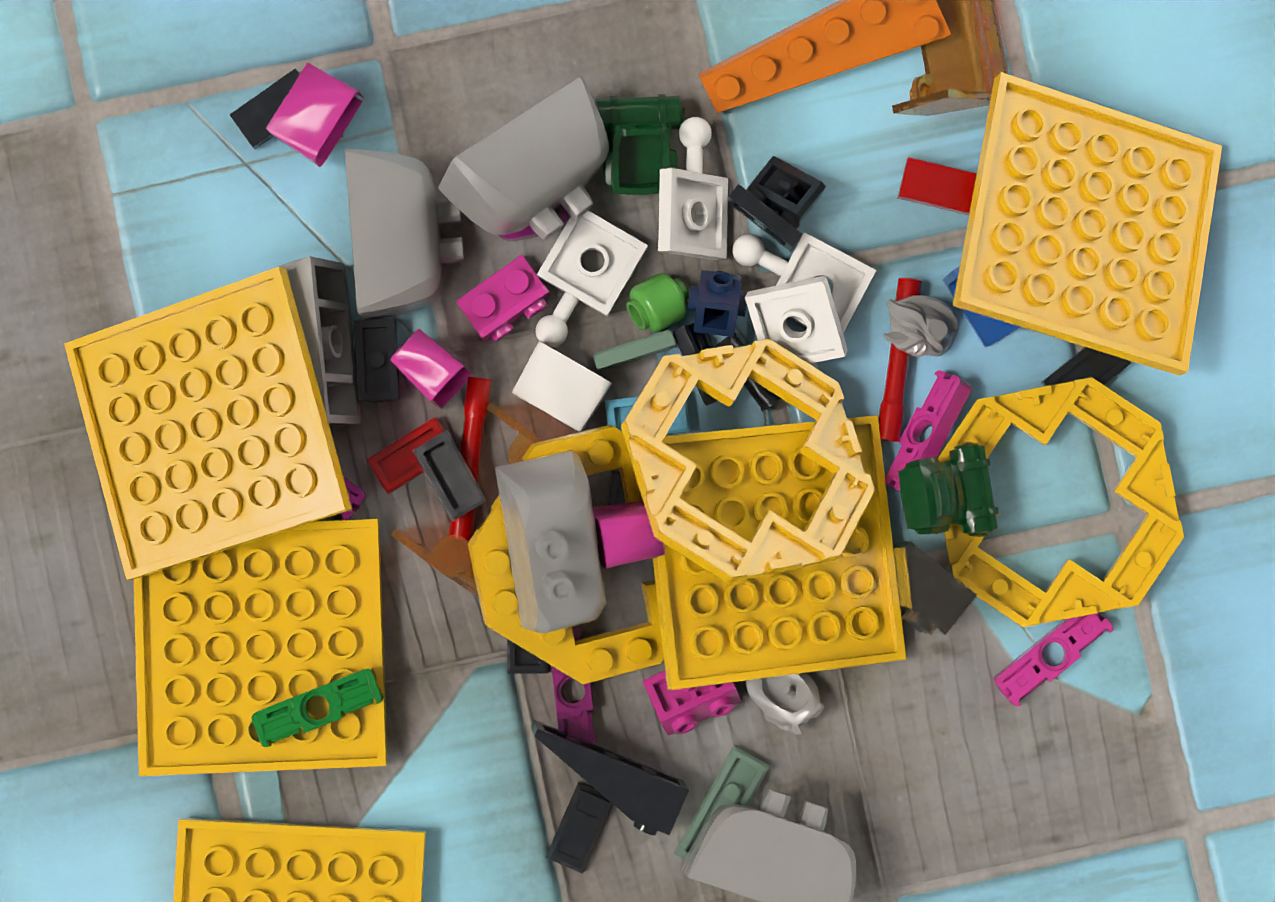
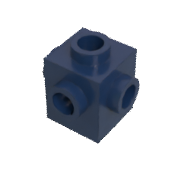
[688,270,747,337]

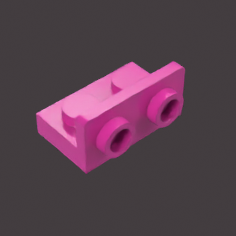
[456,254,551,342]
[642,670,741,736]

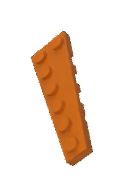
[698,0,951,113]

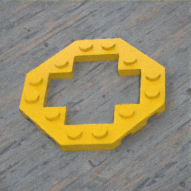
[621,339,875,583]
[937,377,1184,627]
[468,425,664,685]

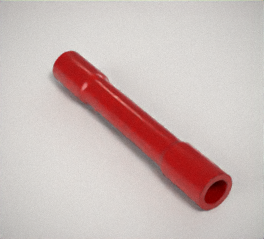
[878,278,922,442]
[448,377,492,541]

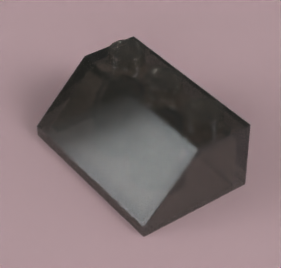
[893,541,977,636]

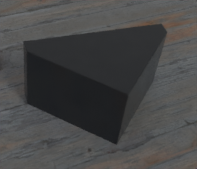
[750,156,826,223]

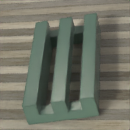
[593,330,676,372]

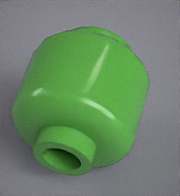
[626,273,689,333]

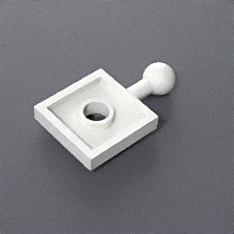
[658,117,728,260]
[535,211,648,347]
[733,232,876,333]
[745,275,848,370]

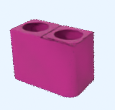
[266,63,365,167]
[391,329,472,409]
[593,501,665,568]

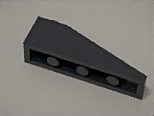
[531,720,689,836]

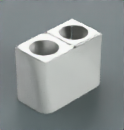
[512,341,612,432]

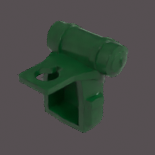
[595,94,685,195]
[898,442,999,537]

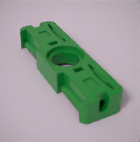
[252,668,384,747]

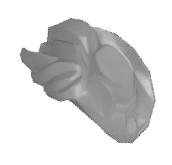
[883,296,958,358]
[746,673,824,735]

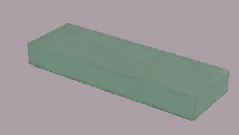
[674,746,770,860]

